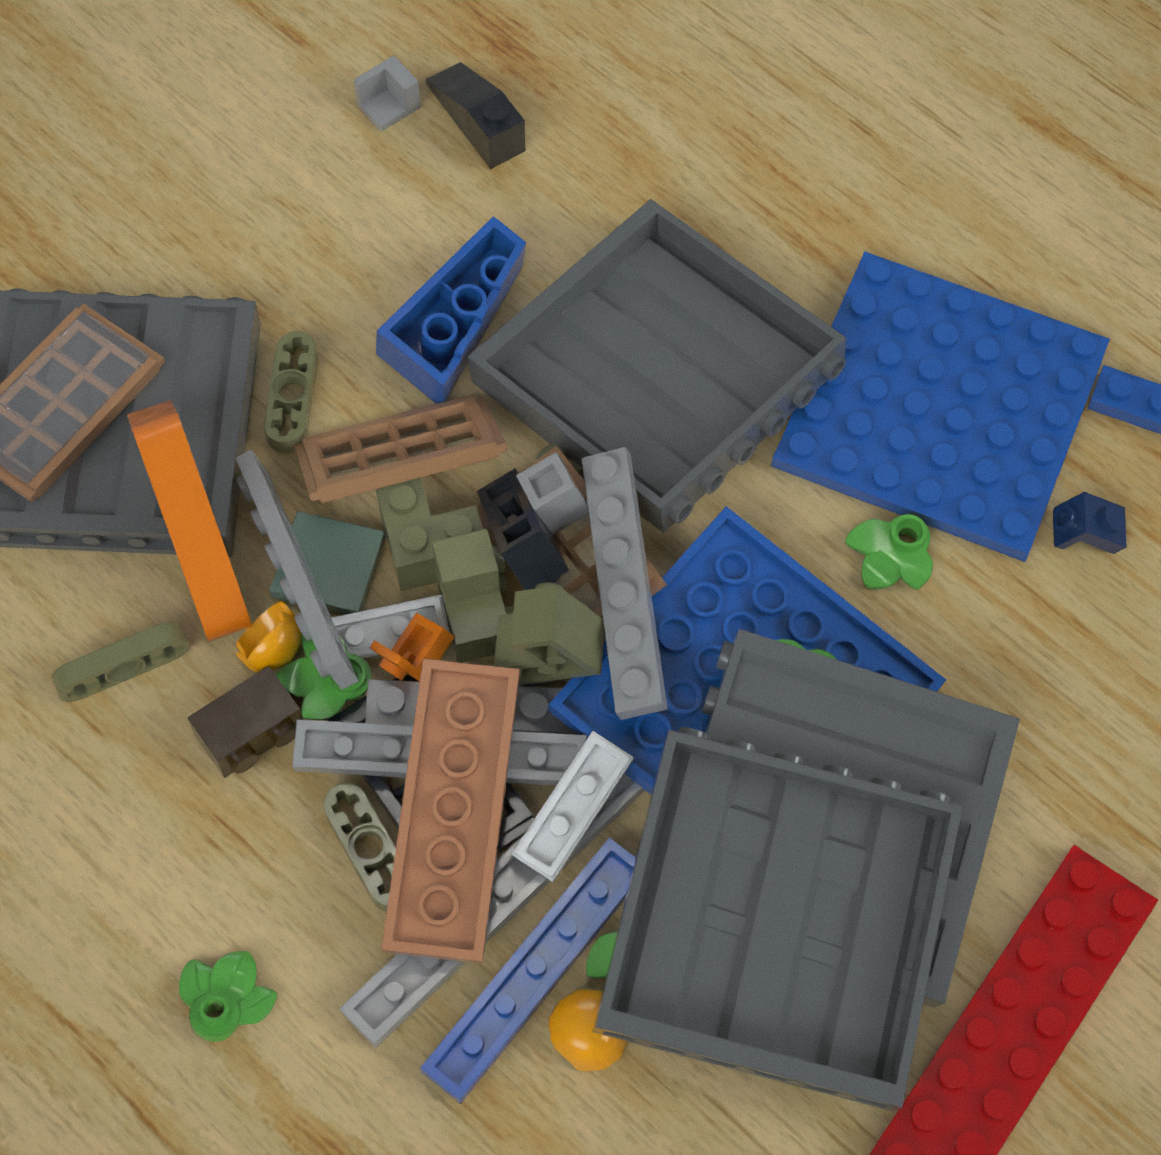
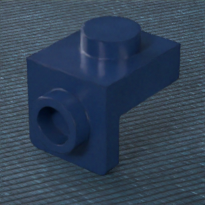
[1053,492,1127,554]

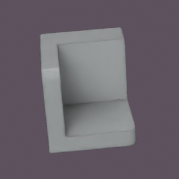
[354,55,421,131]
[516,452,589,535]

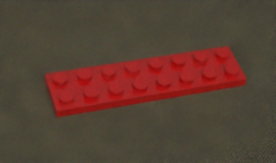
[869,845,1159,1155]

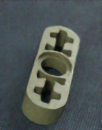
[264,331,318,453]
[52,621,190,702]
[323,783,396,912]

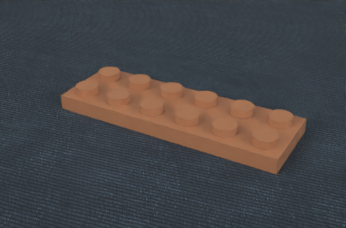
[381,659,520,964]

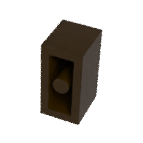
[187,666,303,778]

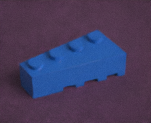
[376,216,526,404]

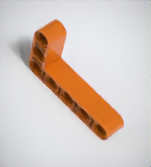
[127,400,252,642]

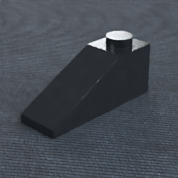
[426,62,526,169]
[477,468,569,590]

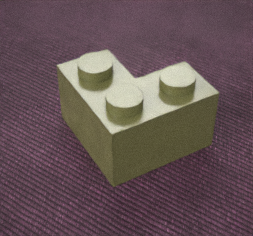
[376,478,483,591]
[432,529,514,663]
[494,583,605,685]

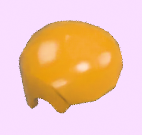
[236,601,302,672]
[548,989,628,1072]

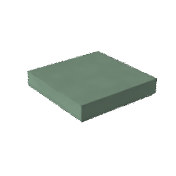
[269,511,386,615]

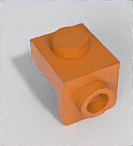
[369,612,455,682]

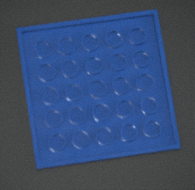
[771,251,1110,562]
[547,506,946,795]

